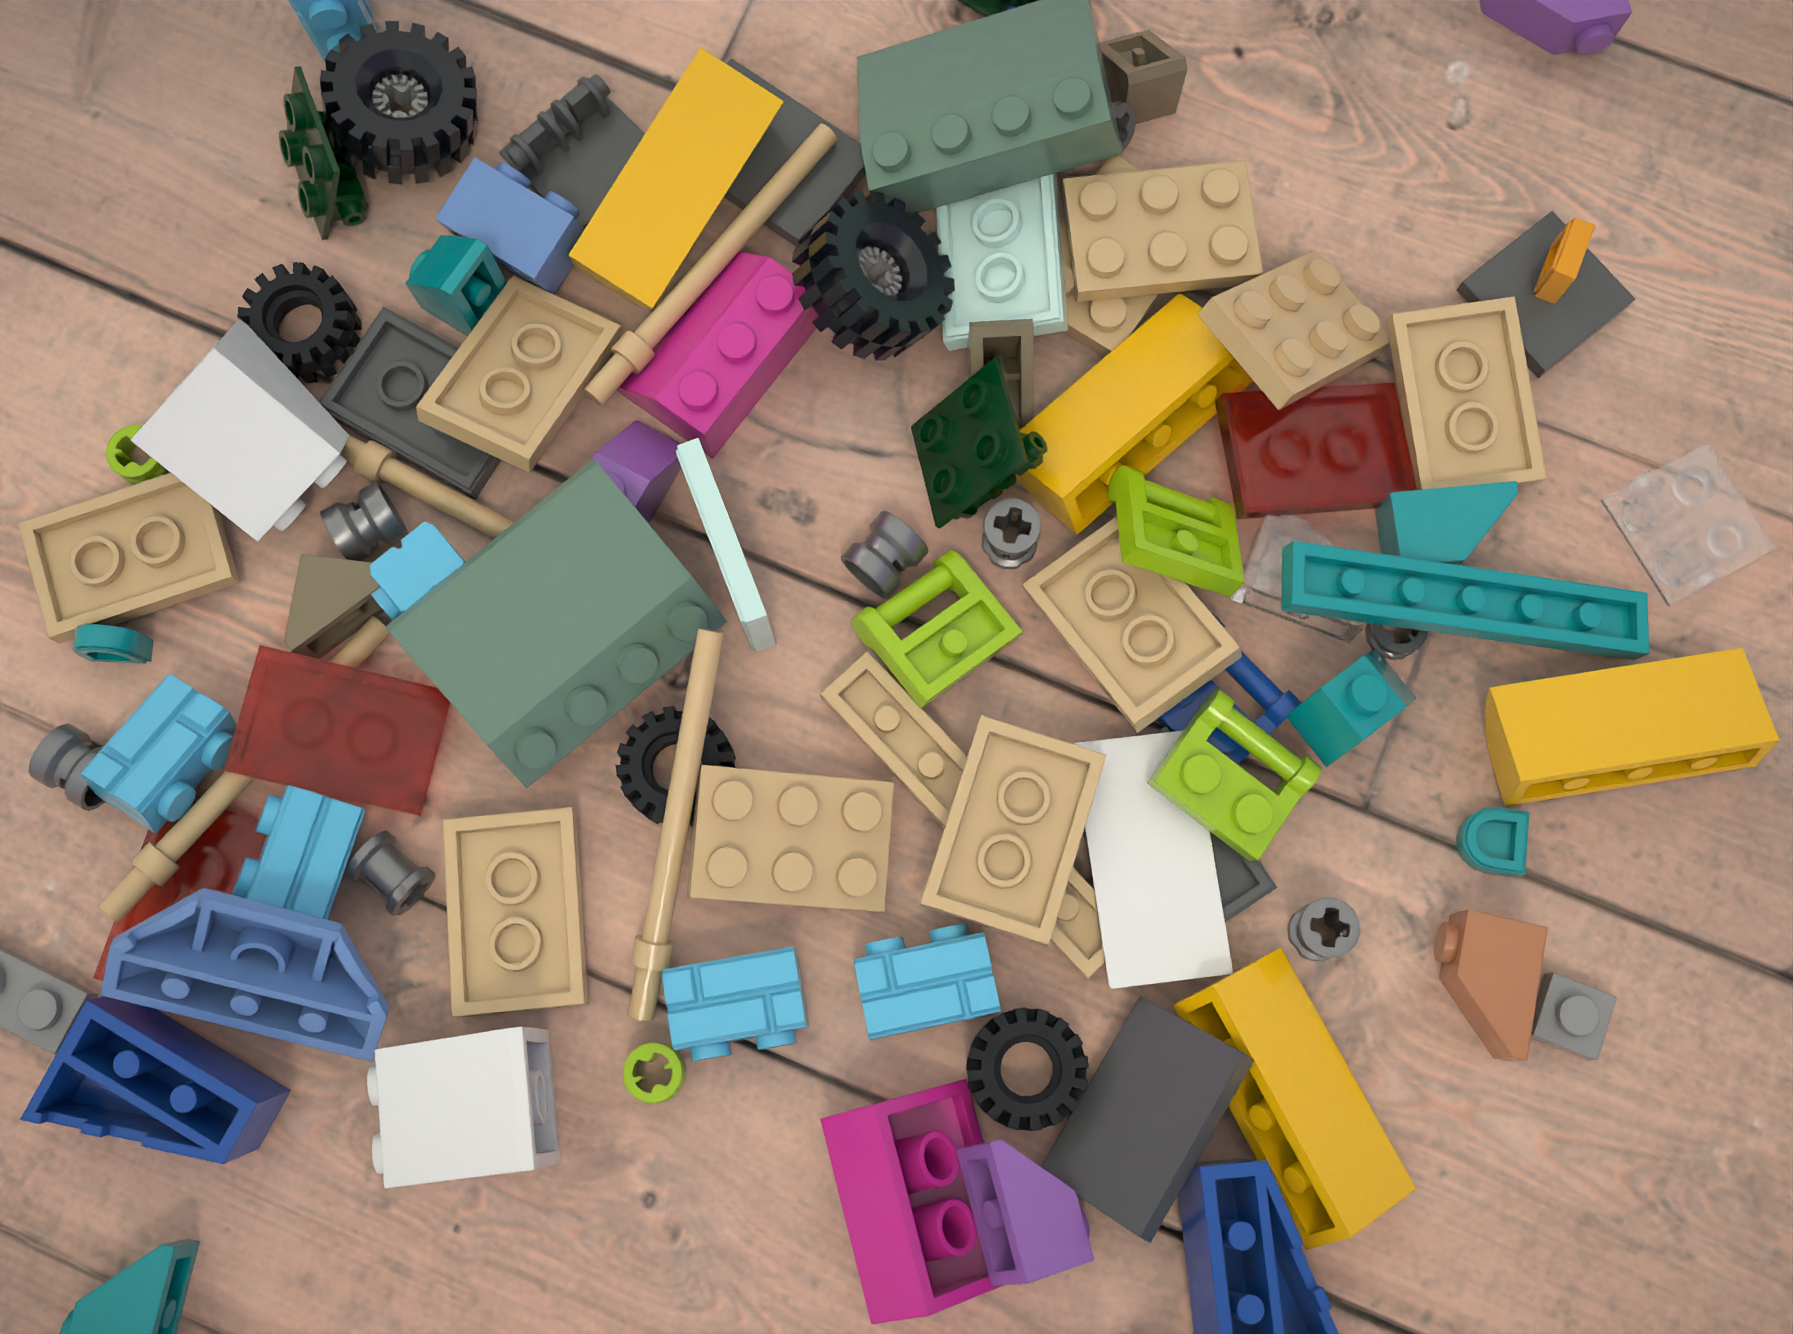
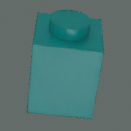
[405,235,507,337]
[1375,481,1519,565]
[1286,649,1416,767]
[59,1239,200,1334]

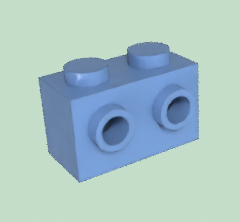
[435,157,585,295]

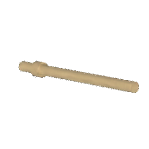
[583,123,838,406]
[340,435,515,539]
[97,616,391,923]
[628,628,724,1021]

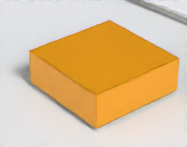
[1533,217,1595,304]

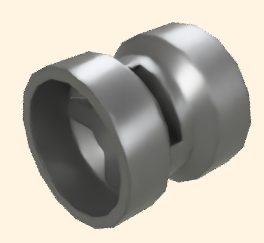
[320,481,409,561]
[841,510,929,599]
[28,723,105,811]

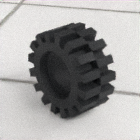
[237,262,362,384]
[616,706,736,827]
[966,1007,1089,1131]

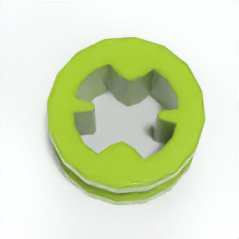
[106,424,169,485]
[622,1042,686,1104]

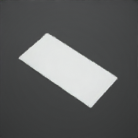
[1074,731,1233,989]

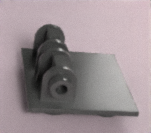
[499,74,645,228]

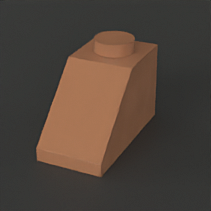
[1434,909,1548,1061]

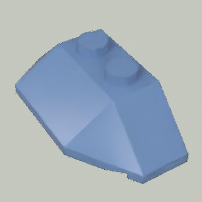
[100,888,389,1062]

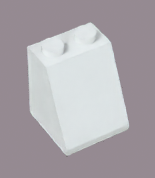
[131,318,349,542]
[367,1026,561,1188]

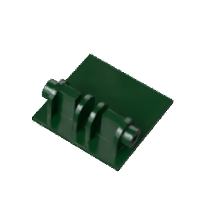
[279,66,368,240]
[911,357,1048,528]

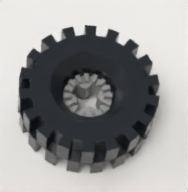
[320,21,477,185]
[792,191,955,361]

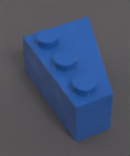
[20,996,291,1164]
[1179,1158,1339,1334]

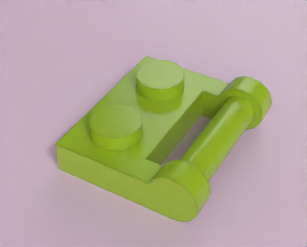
[1108,465,1245,597]
[851,550,1023,709]
[1147,688,1322,861]

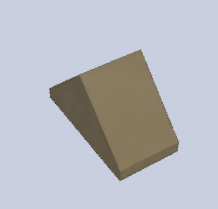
[1099,30,1187,124]
[967,319,1034,430]
[284,554,384,665]

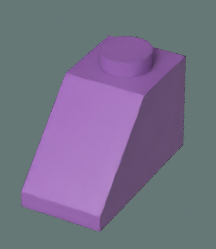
[1479,0,1632,55]
[590,421,682,523]
[956,1139,1094,1286]

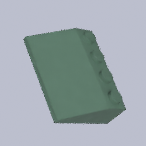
[857,0,1123,216]
[386,459,727,788]

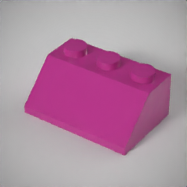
[617,252,819,459]
[820,1079,1004,1325]

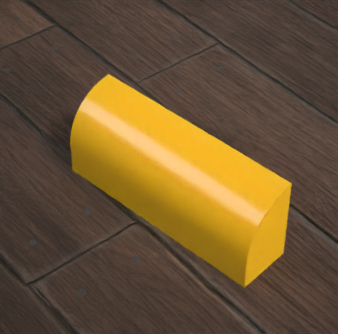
[568,47,784,310]
[1016,293,1253,535]
[1485,648,1779,806]
[1173,947,1417,1250]

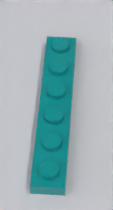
[1281,541,1649,660]

